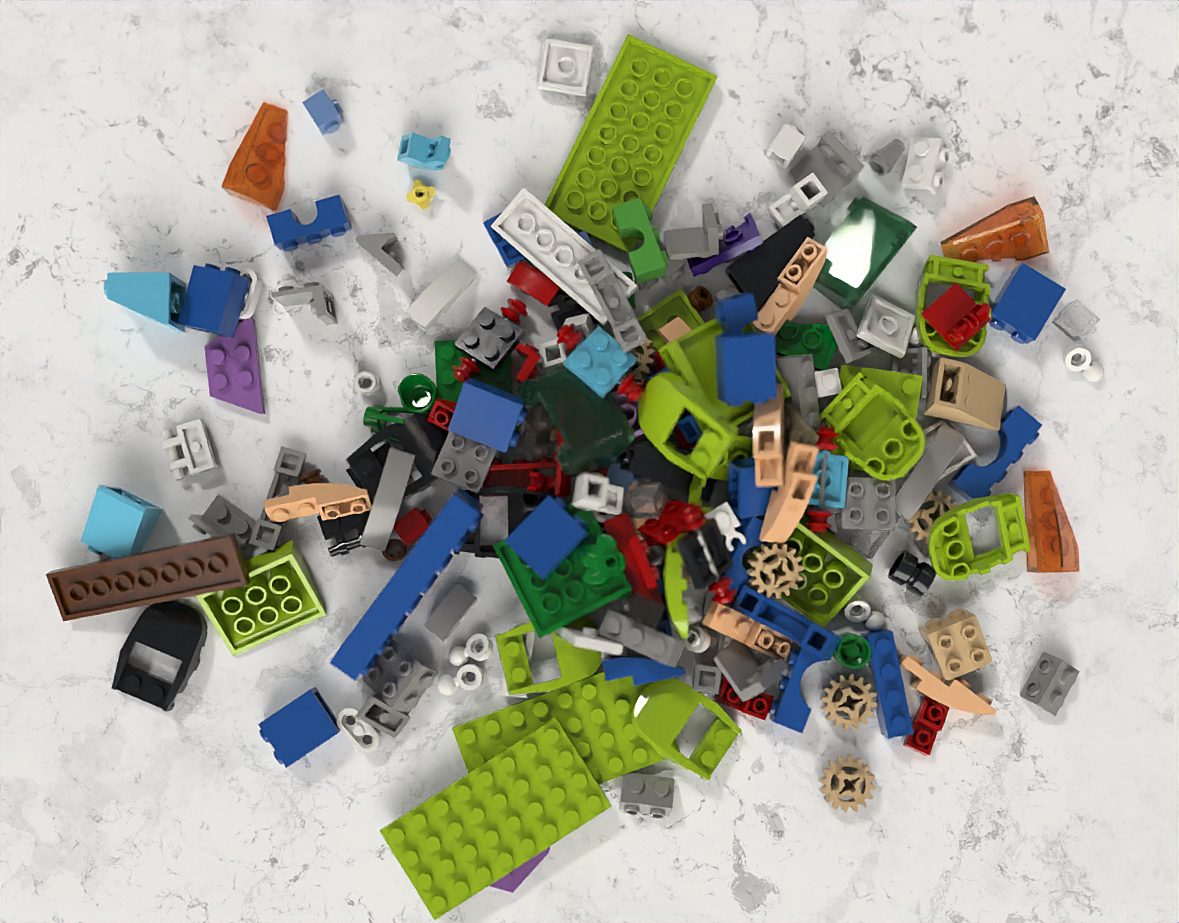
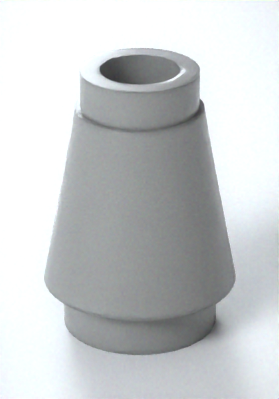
[869,139,905,175]

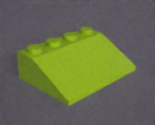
[830,365,923,478]
[743,513,873,627]
[196,540,327,656]

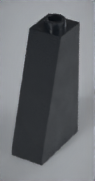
[725,214,816,310]
[620,445,717,502]

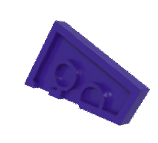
[687,212,763,277]

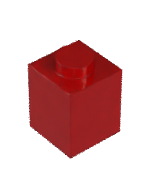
[393,507,434,546]

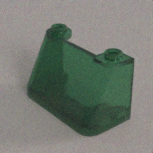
[813,196,917,310]
[517,365,634,475]

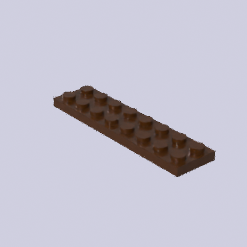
[46,533,251,621]

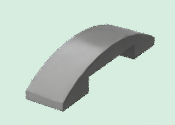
[577,249,648,353]
[895,422,965,521]
[249,446,307,551]
[360,447,415,551]
[692,590,731,695]

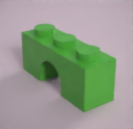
[612,198,669,285]

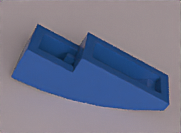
[602,655,686,686]

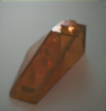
[221,102,288,211]
[940,196,1049,263]
[1023,471,1079,573]

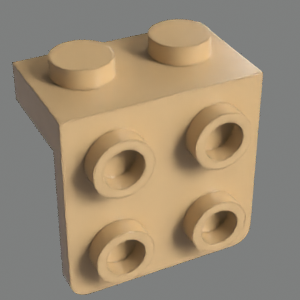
[918,609,992,680]

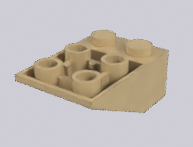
[924,357,1006,431]

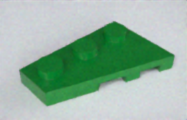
[774,322,837,371]

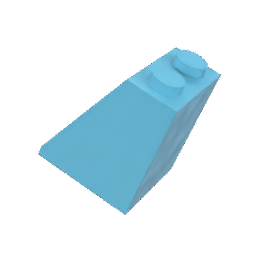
[104,272,186,332]
[81,485,163,558]

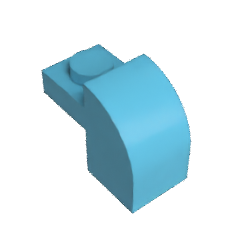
[397,132,451,171]

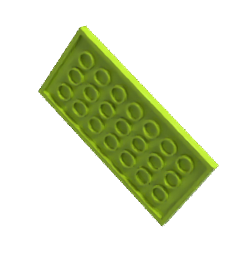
[544,34,718,254]
[452,671,679,784]
[380,717,612,921]

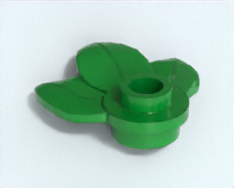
[577,533,626,585]

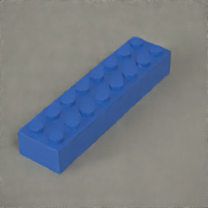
[329,487,484,681]

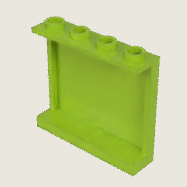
[658,318,791,433]

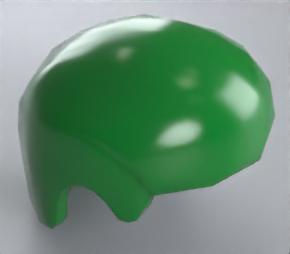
[397,373,438,414]

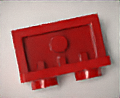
[516,343,542,389]

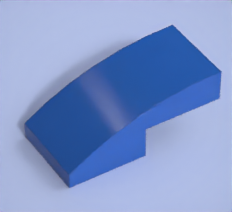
[483,212,526,267]

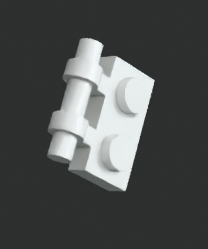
[161,419,217,480]

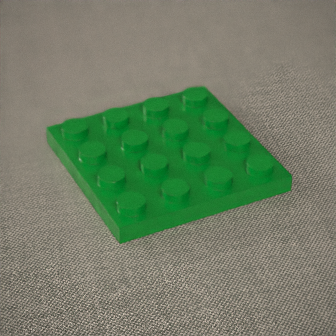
[493,503,633,639]

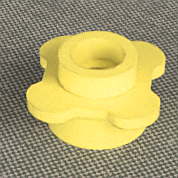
[406,180,436,209]

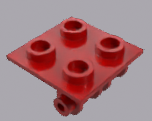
[921,283,991,351]
[637,499,706,547]

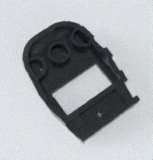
[345,413,449,502]
[453,486,548,559]
[111,600,208,712]

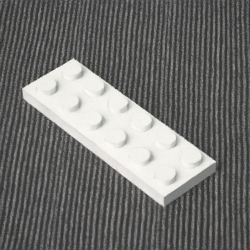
[491,187,638,326]

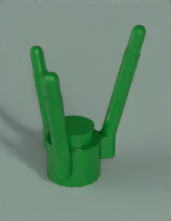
[363,405,427,445]

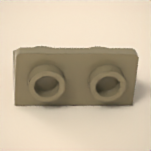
[783,403,819,460]

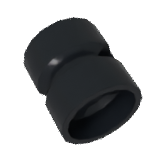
[888,550,936,597]

